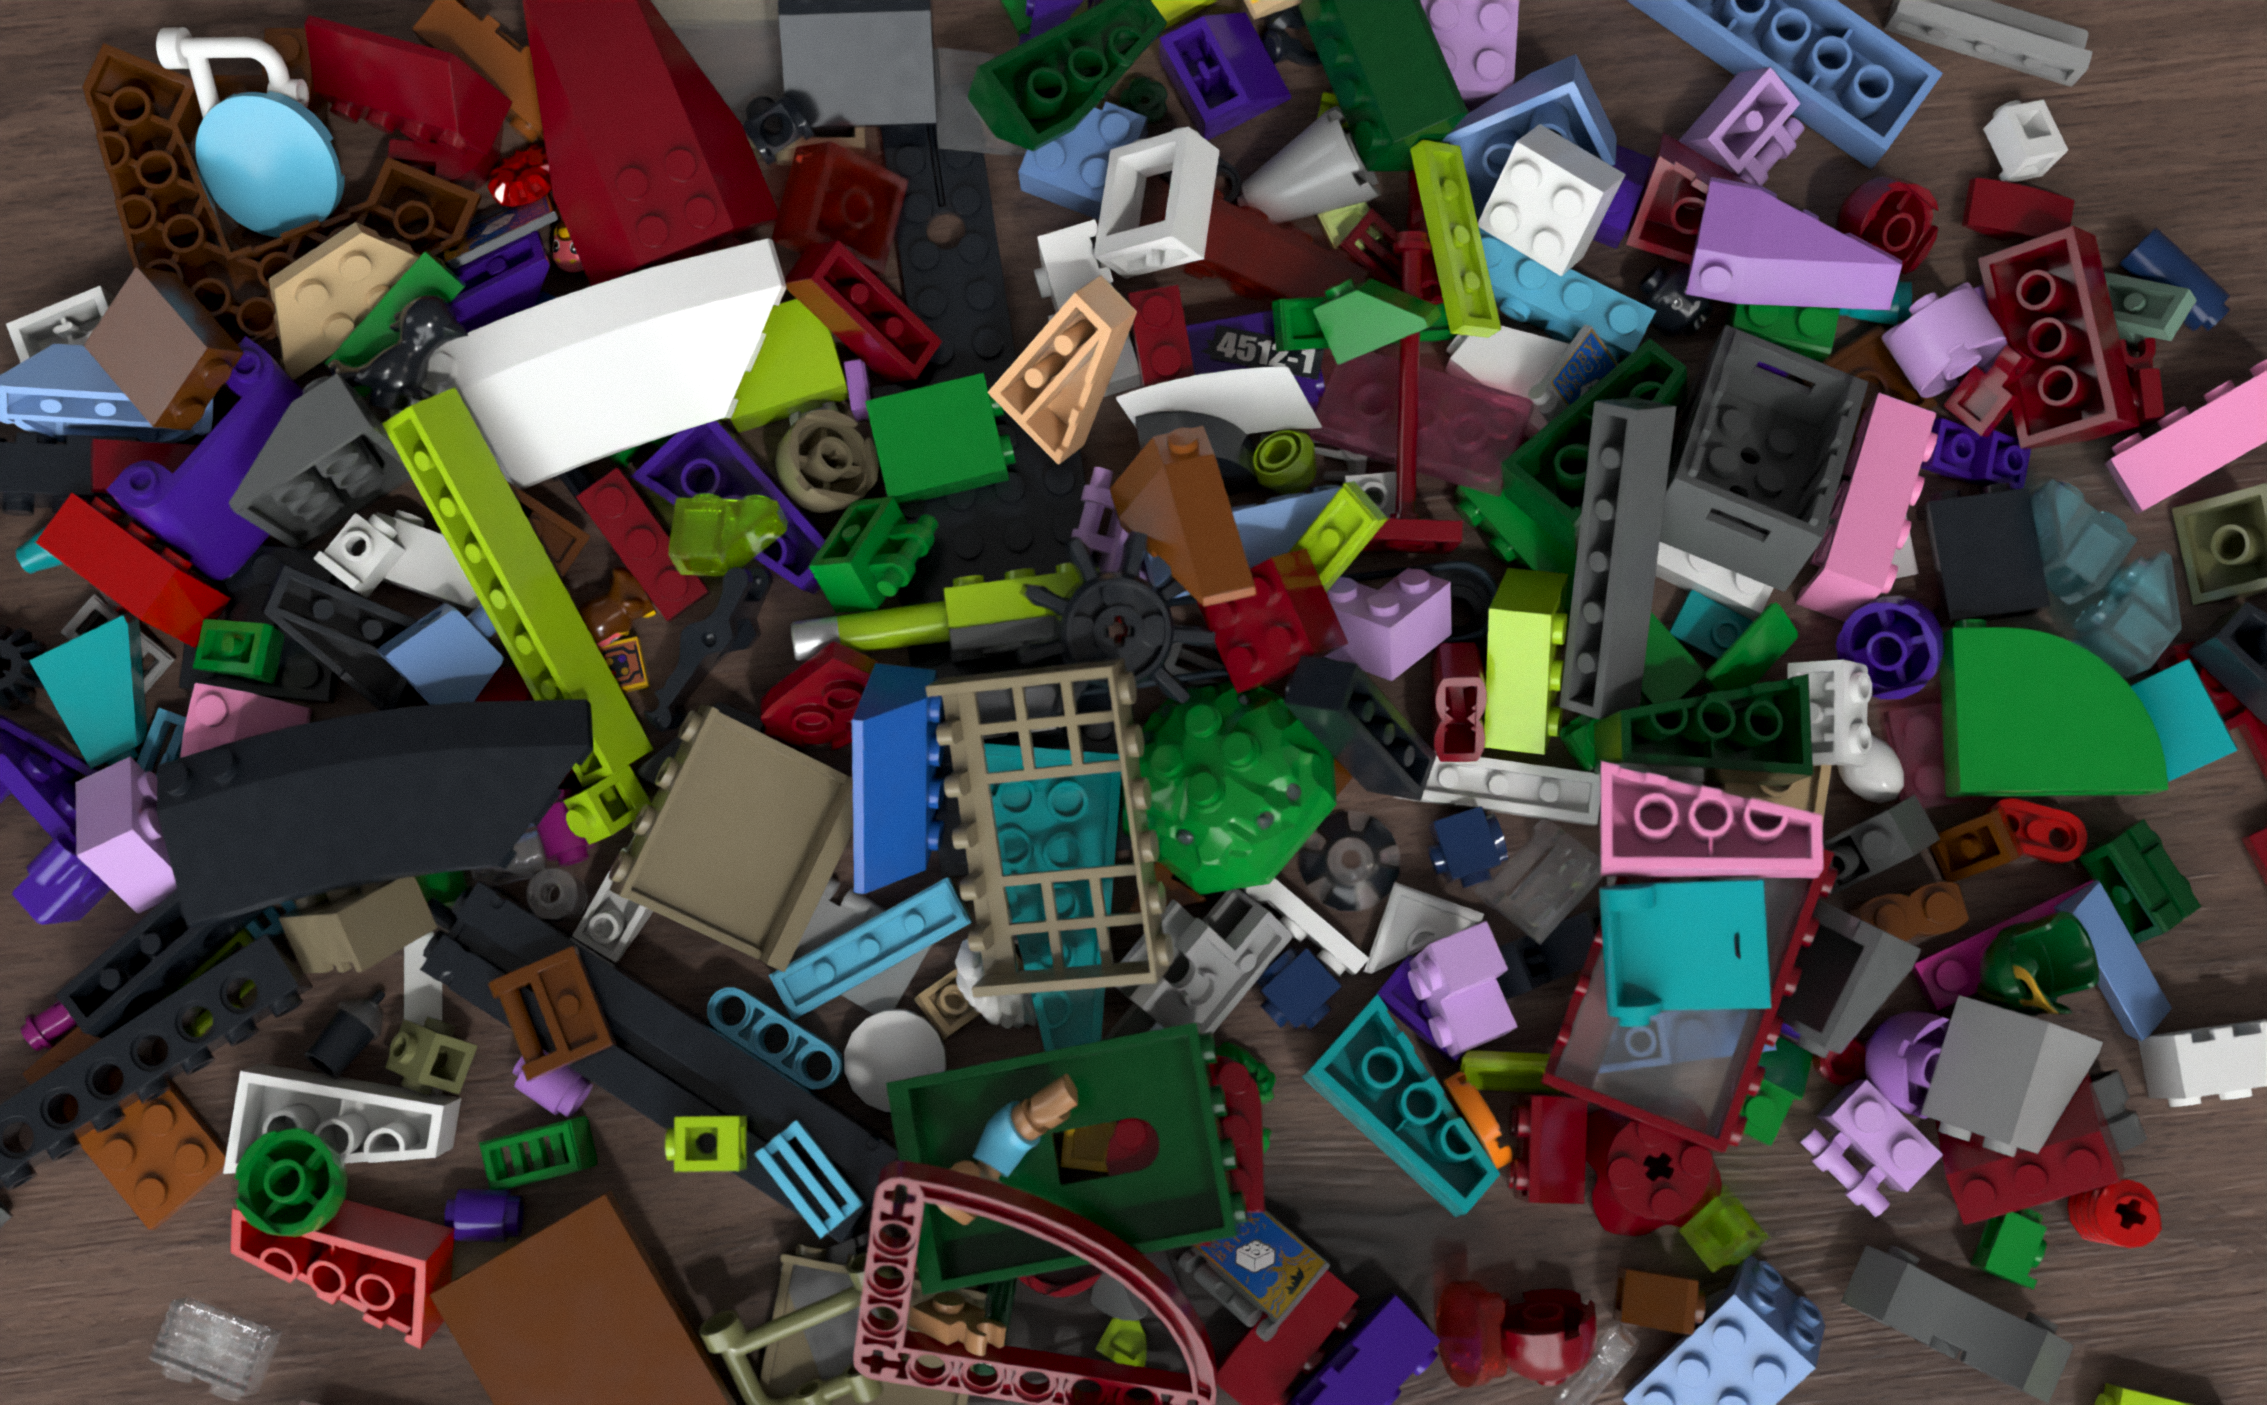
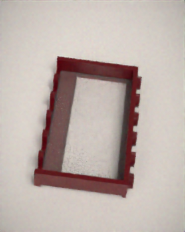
[1540,849,1838,1153]

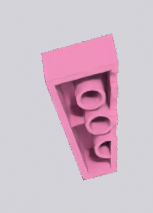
[2105,359,2267,515]
[1796,393,1938,622]
[1600,761,1823,878]

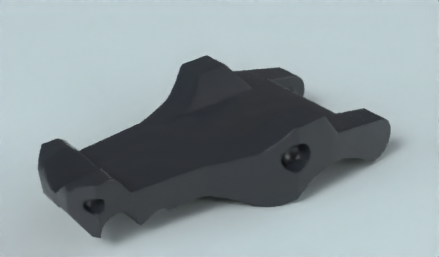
[643,567,773,732]

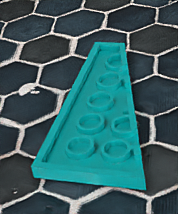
[984,743,1122,1052]

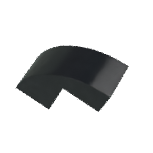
[1135,412,1262,496]
[1496,906,1601,1000]

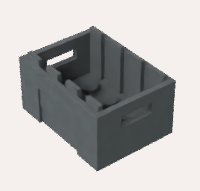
[1660,325,1868,592]

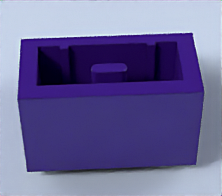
[1159,12,1291,141]

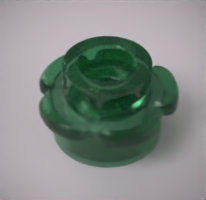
[1120,77,1168,125]

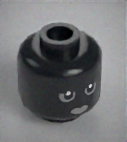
[1638,263,1713,337]

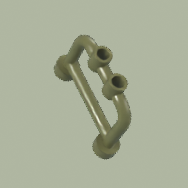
[699,1251,909,1405]

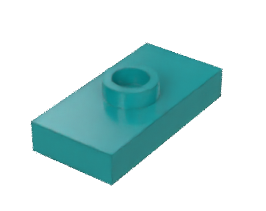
[1669,590,1760,681]

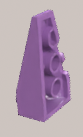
[1686,177,1902,310]

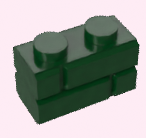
[2078,819,2202,945]

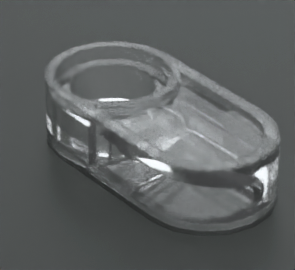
[1552,1323,1640,1405]

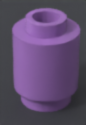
[512,1050,593,1118]

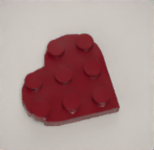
[760,641,883,752]
[1106,1055,1265,1213]

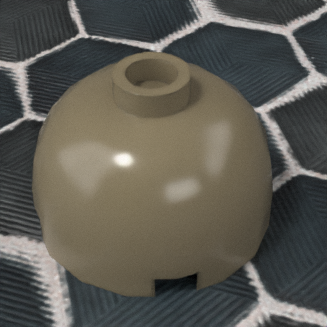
[775,410,879,513]

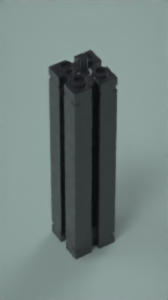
[420,881,899,1243]

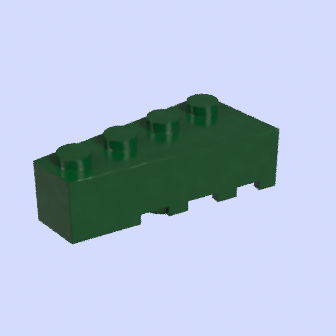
[1501,339,1687,557]
[1594,674,1813,786]

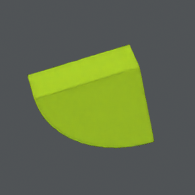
[1095,1317,1147,1367]

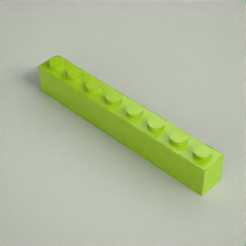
[382,387,654,787]

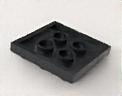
[179,545,349,704]

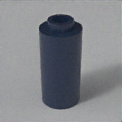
[2119,227,2230,332]

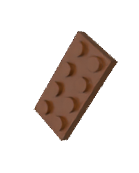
[22,1026,227,1230]

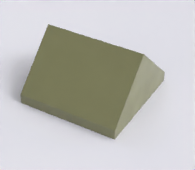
[2172,483,2267,606]

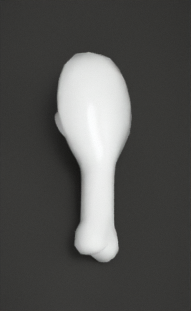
[1837,734,1904,803]

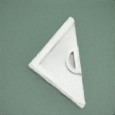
[1363,882,1484,974]

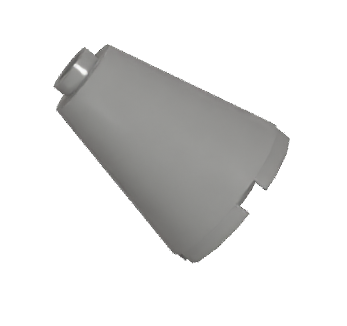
[1237,106,1381,228]

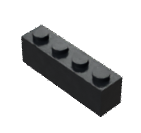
[1283,655,1437,801]

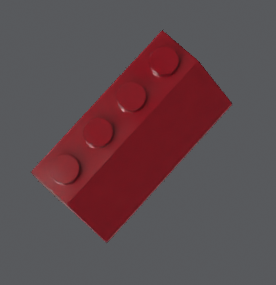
[304,15,513,155]
[1978,226,2140,450]

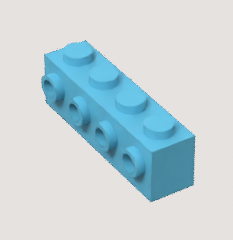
[1479,227,1656,364]

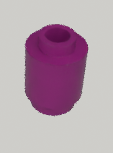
[536,788,596,867]

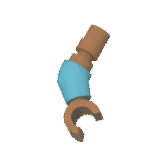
[937,1073,1078,1225]

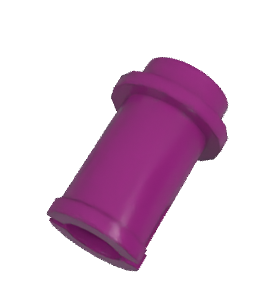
[20,1000,77,1051]

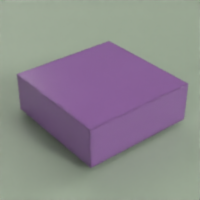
[844,359,871,422]

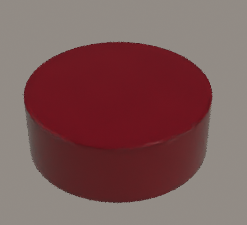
[1812,1037,1866,1085]

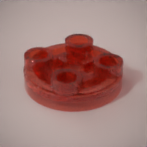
[1436,1280,1508,1388]

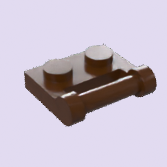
[488,946,616,1082]

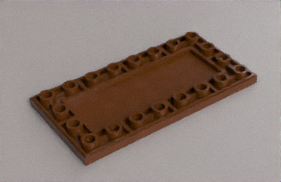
[430,1190,737,1405]

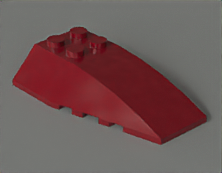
[522,0,781,286]

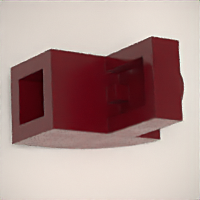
[387,124,504,191]

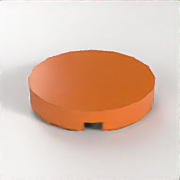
[1442,1071,1513,1170]

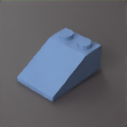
[1440,54,1617,220]

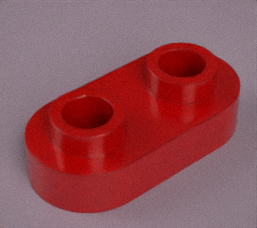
[1983,798,2088,864]

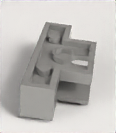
[1103,889,1294,1040]

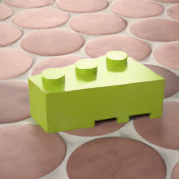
[1484,568,1568,755]

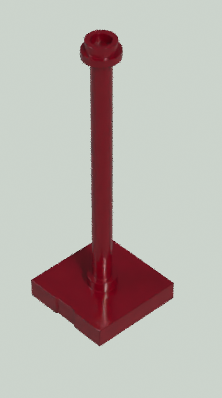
[1361,231,1463,555]

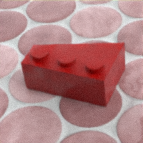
[35,493,231,648]

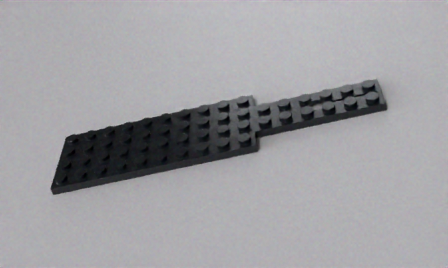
[870,83,1133,879]

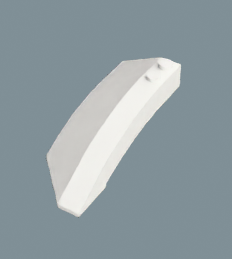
[389,238,787,490]

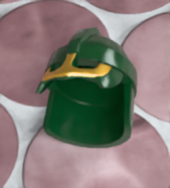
[1976,911,2099,1016]

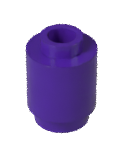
[445,1189,524,1243]

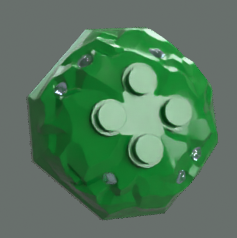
[1121,681,1337,895]

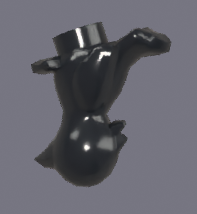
[328,294,468,411]

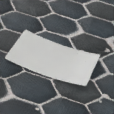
[1116,367,1322,434]

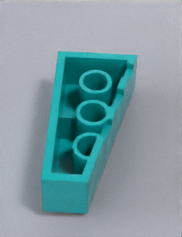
[1302,994,1500,1217]

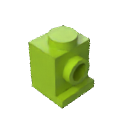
[564,765,651,845]
[665,1116,747,1172]

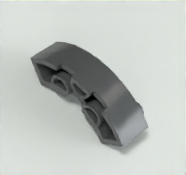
[1841,1245,2074,1404]

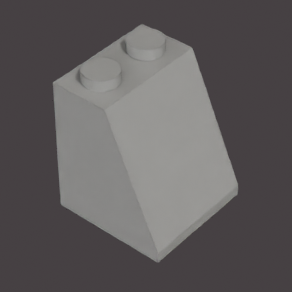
[1921,995,2103,1157]

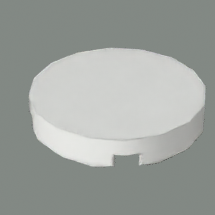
[844,1009,947,1112]

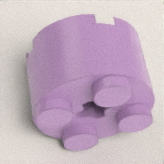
[1882,282,2007,398]

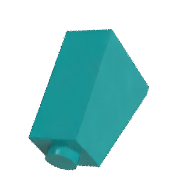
[30,612,148,769]

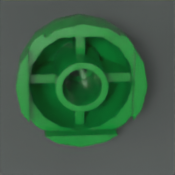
[235,1128,348,1237]

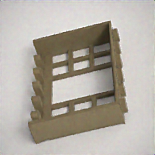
[926,658,1174,998]

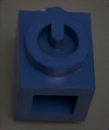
[1427,806,1508,888]
[1256,947,1342,1030]

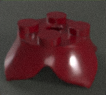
[1586,1096,1722,1236]

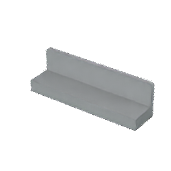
[1884,0,2093,87]

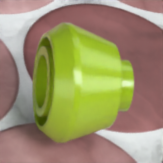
[1253,430,1317,495]

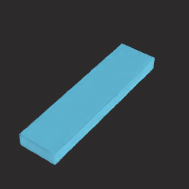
[769,877,973,1020]

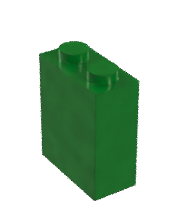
[865,373,1016,506]

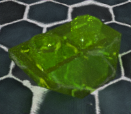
[668,493,788,576]

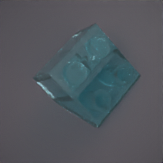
[2030,479,2138,605]
[2071,550,2182,679]

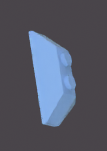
[0,344,213,444]

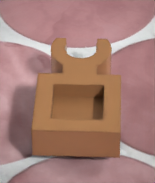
[909,1292,1006,1356]

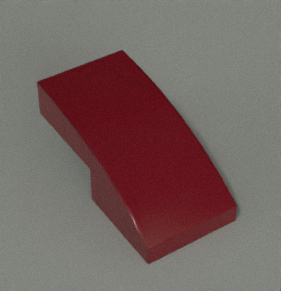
[1962,177,2075,241]

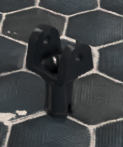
[743,96,814,166]

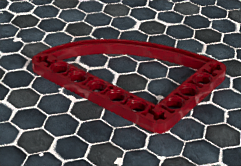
[853,1161,1217,1405]

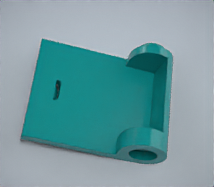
[1599,879,1772,1027]

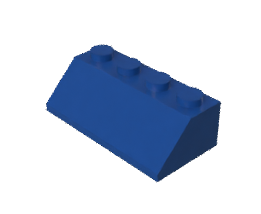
[852,663,945,894]

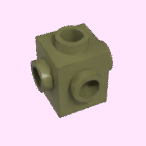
[385,1016,478,1095]

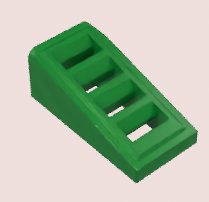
[479,1116,598,1190]

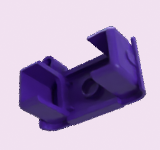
[0,728,111,925]

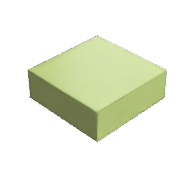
[1316,202,1383,261]

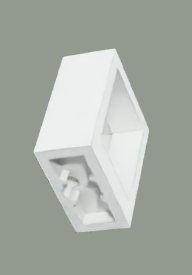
[1093,127,1220,279]

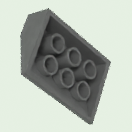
[229,374,412,549]

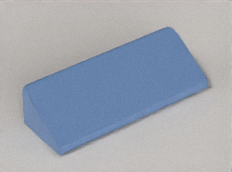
[2053,880,2172,1041]

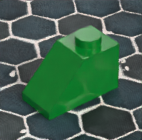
[1312,278,1441,365]

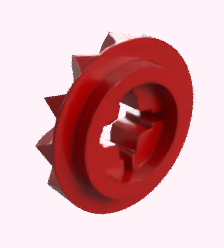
[487,144,552,207]

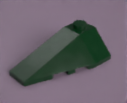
[967,0,1167,152]

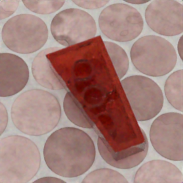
[1160,188,1369,307]

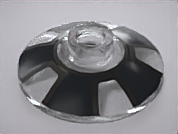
[1299,811,1400,912]

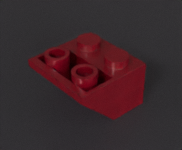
[1507,1095,1588,1204]

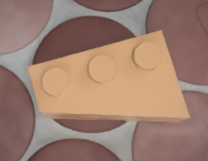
[987,275,1137,465]

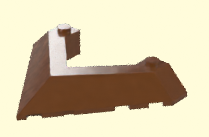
[82,43,482,345]

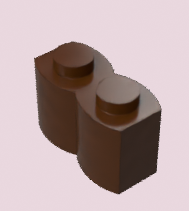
[1845,882,1969,942]

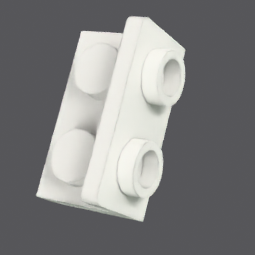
[1787,659,1872,767]

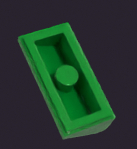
[1703,602,1798,692]

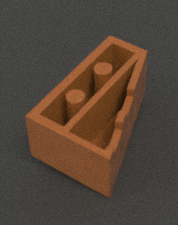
[412,0,545,144]

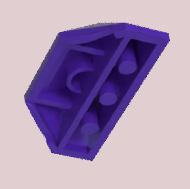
[442,230,550,343]

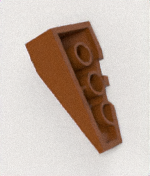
[1110,426,1256,606]

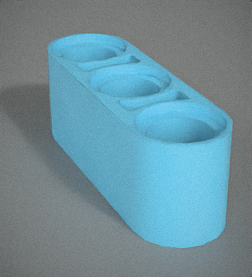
[707,987,845,1089]

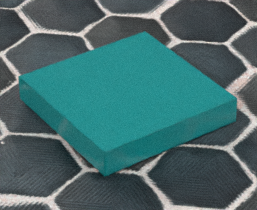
[2131,658,2238,782]

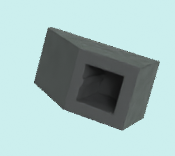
[1823,794,1940,895]

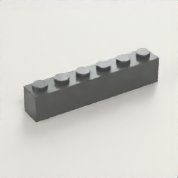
[1560,397,1676,720]

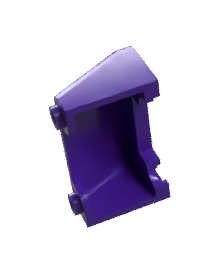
[106,336,303,580]

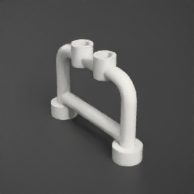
[156,27,309,208]

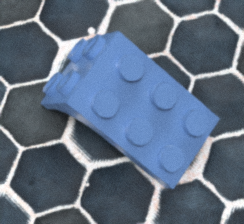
[1622,1254,1825,1405]

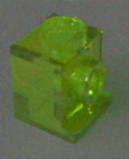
[1679,1197,1770,1272]

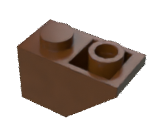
[1613,1266,1705,1335]

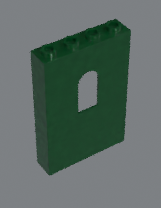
[886,1022,1248,1295]

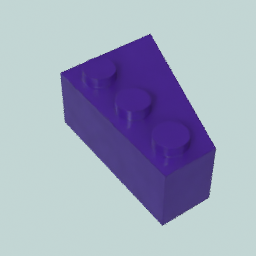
[1286,1291,1440,1405]

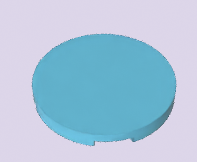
[195,91,345,238]

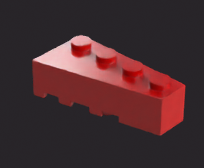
[231,1199,455,1349]

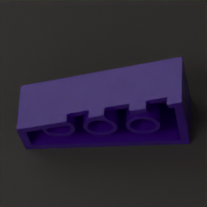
[631,419,828,594]

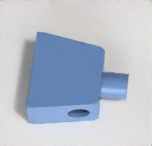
[376,603,504,705]

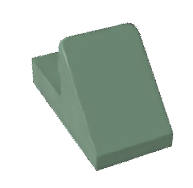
[2104,272,2197,351]

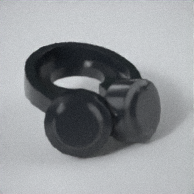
[1262,6,1322,67]

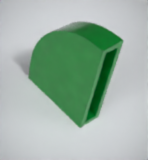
[1940,619,2168,797]

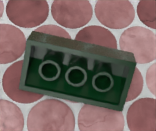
[1298,0,1468,172]

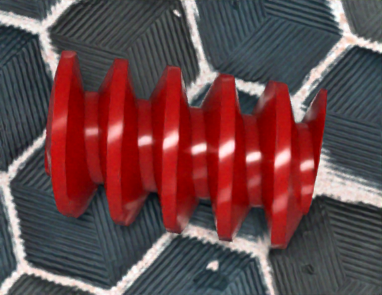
[2067,1179,2162,1248]

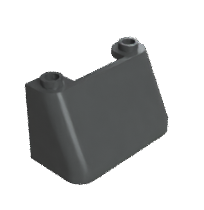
[1698,877,1922,1058]

